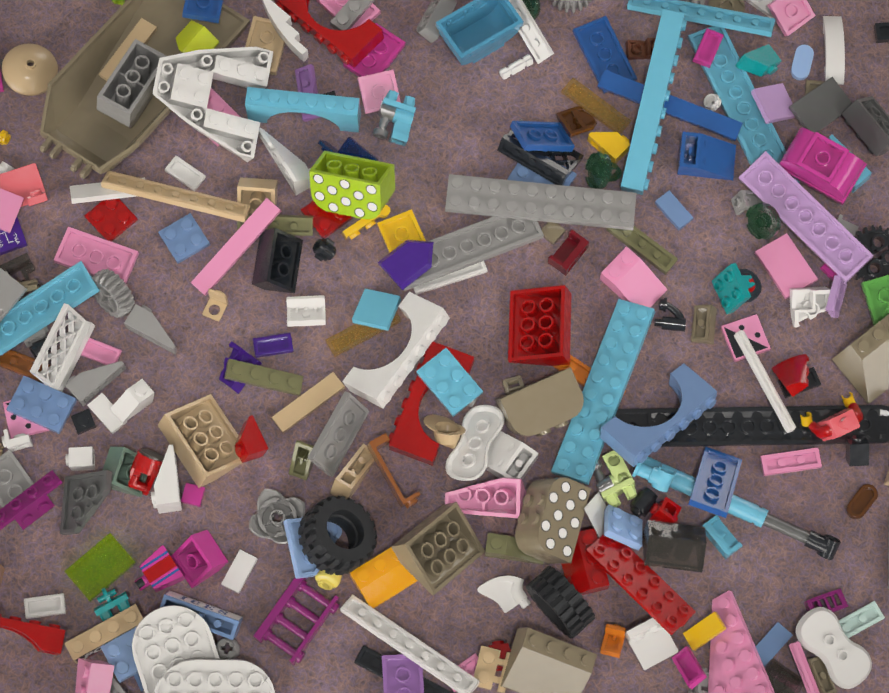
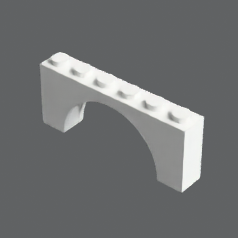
[342,292,450,408]

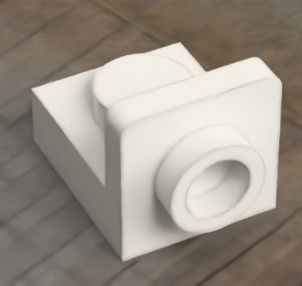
[1,429,33,452]

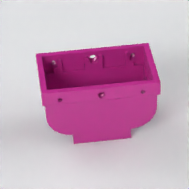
[779,127,867,206]

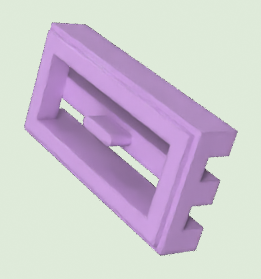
[825,275,847,318]

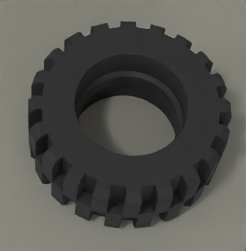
[298,495,377,575]

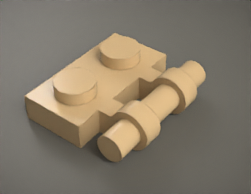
[474,646,510,693]

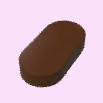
[846,484,878,519]

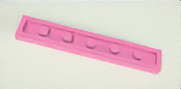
[191,198,282,296]

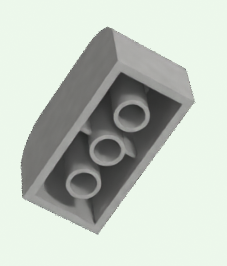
[97,39,166,128]

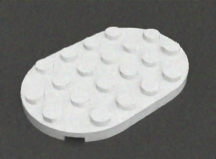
[132,605,220,693]
[154,659,275,693]

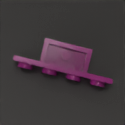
[0,470,62,530]

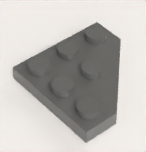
[60,470,112,535]

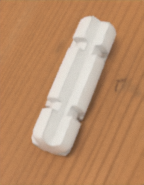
[499,54,533,79]

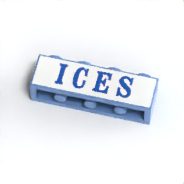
[160,591,243,640]

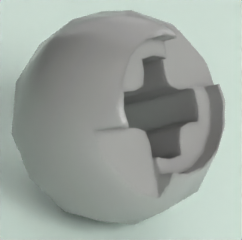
[216,637,240,659]

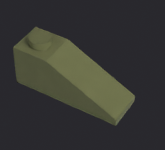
[485,533,544,565]

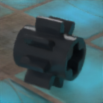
[313,238,336,262]

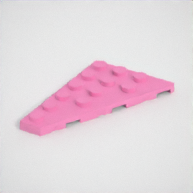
[708,591,775,693]

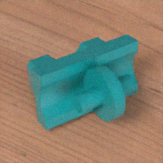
[94,587,130,621]

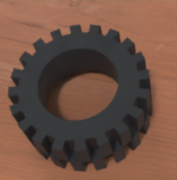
[526,566,595,639]

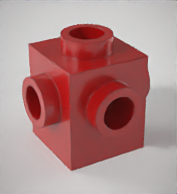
[648,497,682,531]

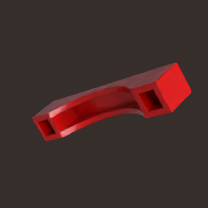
[0,614,66,655]

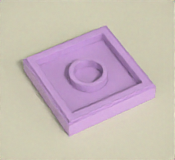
[751,83,795,124]

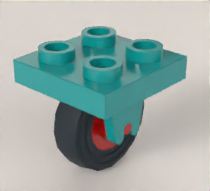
[712,263,762,314]

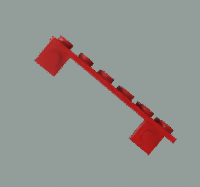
[586,534,696,635]

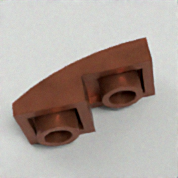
[625,38,656,60]

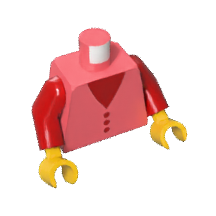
[800,392,863,441]

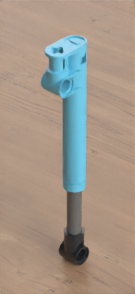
[632,457,841,560]

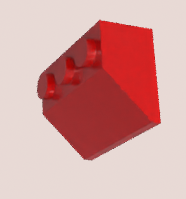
[561,528,610,595]

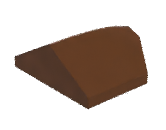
[556,106,597,137]

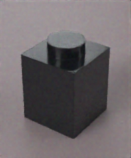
[846,435,870,466]

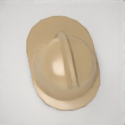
[423,414,466,449]

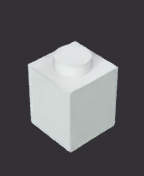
[65,446,95,471]

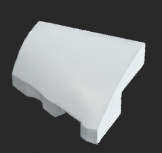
[790,286,831,327]

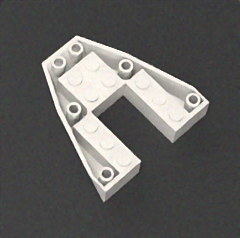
[152,47,273,162]

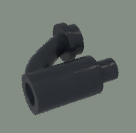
[654,298,686,332]

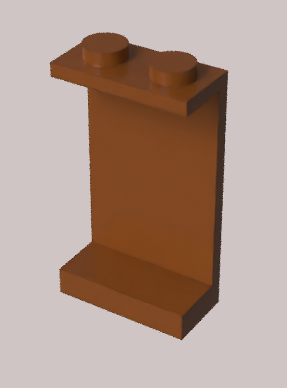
[367,433,420,509]

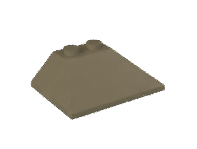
[832,314,889,404]

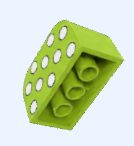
[309,151,395,219]

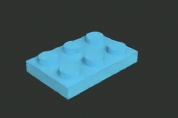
[416,348,483,417]

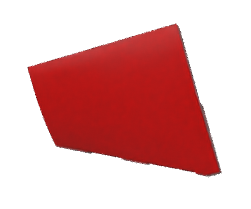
[771,354,809,397]

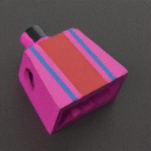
[134,545,185,592]

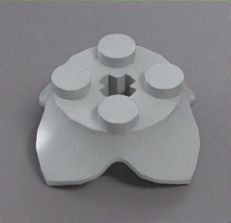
[249,489,305,544]

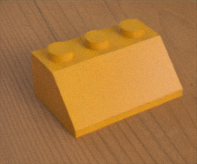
[350,547,418,608]

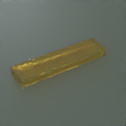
[561,78,631,135]
[325,312,401,358]

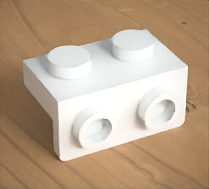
[286,295,326,327]

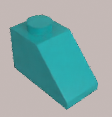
[735,44,782,77]

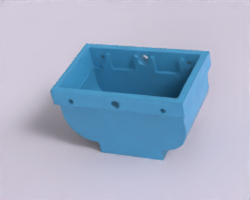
[436,0,524,65]

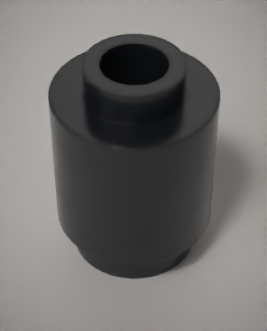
[630,488,658,517]

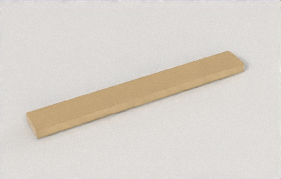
[101,171,251,222]

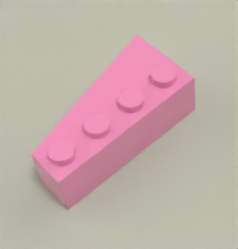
[75,658,114,693]

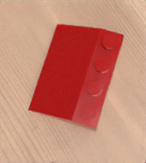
[508,285,572,366]

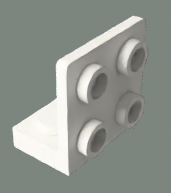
[625,618,678,670]

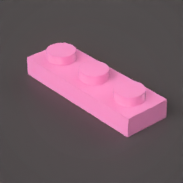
[760,448,822,476]

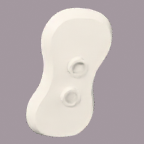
[445,405,504,481]
[796,607,872,689]

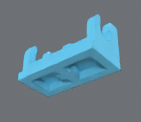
[700,515,743,559]

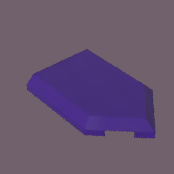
[378,240,434,290]

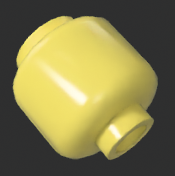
[315,570,342,590]

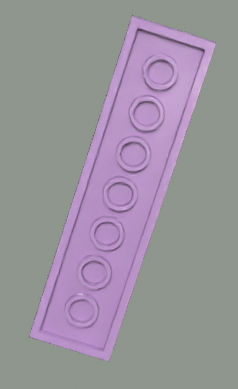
[739,151,873,283]

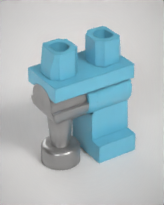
[372,90,416,146]

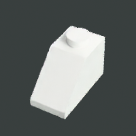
[110,379,154,424]

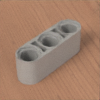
[416,0,457,43]

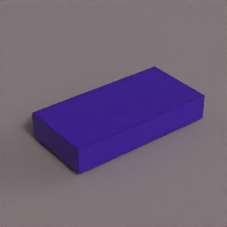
[253,333,294,358]

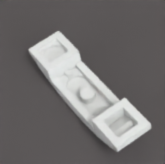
[823,16,845,85]

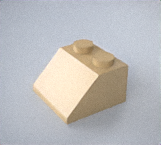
[237,177,278,214]

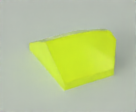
[175,20,220,53]

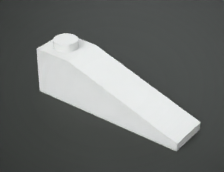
[258,128,311,195]

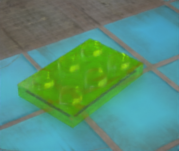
[64,533,136,602]

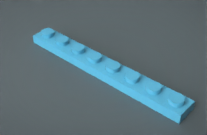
[627,0,775,37]

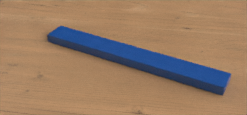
[597,69,743,141]

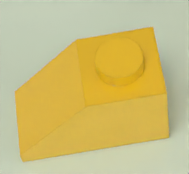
[587,132,630,165]

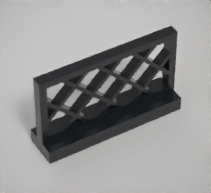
[497,119,584,185]

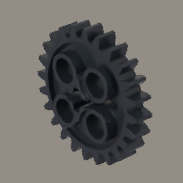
[854,225,889,282]

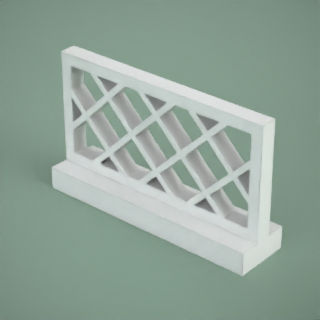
[30,303,95,392]

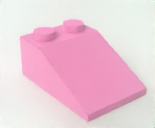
[600,246,667,308]

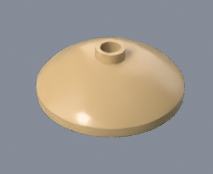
[2,44,58,96]

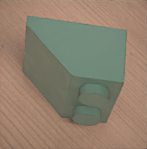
[102,447,147,497]

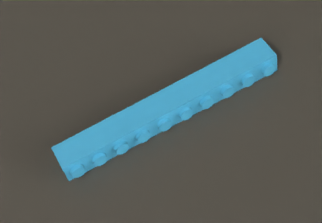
[621,9,687,195]

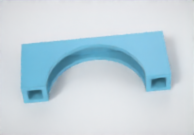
[245,87,361,133]

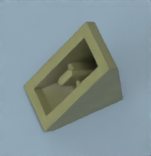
[289,440,314,480]

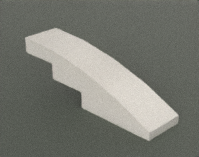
[262,0,309,62]

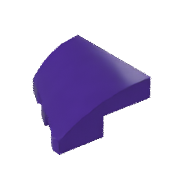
[219,341,262,394]

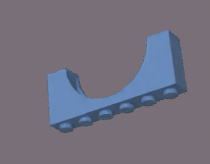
[600,363,717,467]

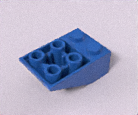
[677,132,736,181]

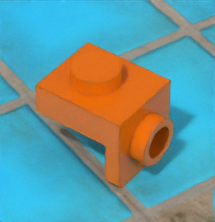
[600,624,626,658]

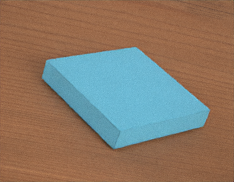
[352,288,401,331]

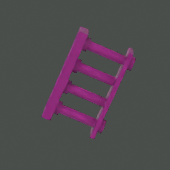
[253,578,340,666]

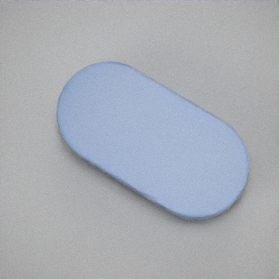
[791,45,814,80]

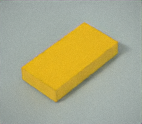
[683,612,727,651]

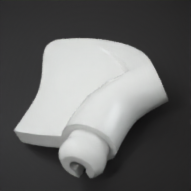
[477,576,530,613]

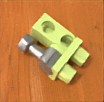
[593,450,637,507]

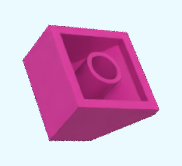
[171,530,228,588]

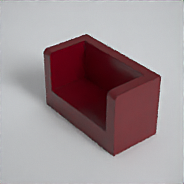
[548,229,589,276]

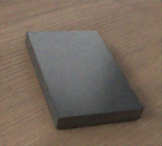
[788,77,852,133]

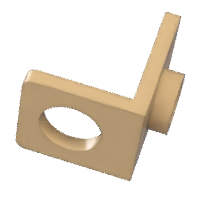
[202,288,228,322]

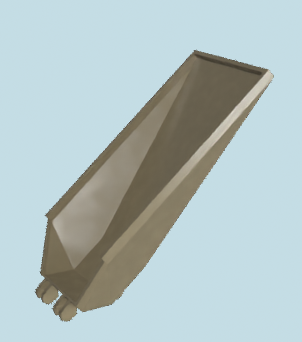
[40,0,250,179]

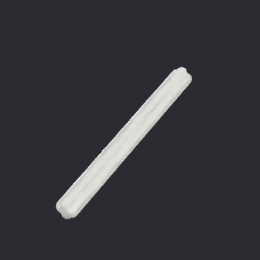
[734,330,796,433]

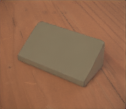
[691,304,717,344]
[807,656,837,693]

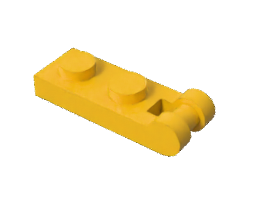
[341,205,390,240]

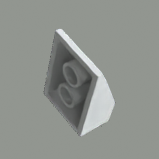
[151,444,182,514]

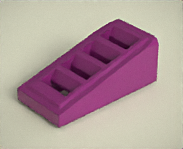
[804,588,848,613]

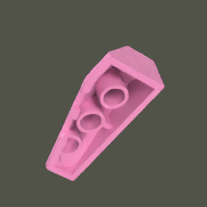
[445,477,526,518]

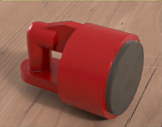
[128,448,164,496]

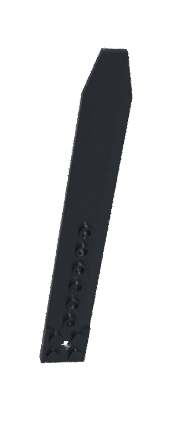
[615,405,889,447]

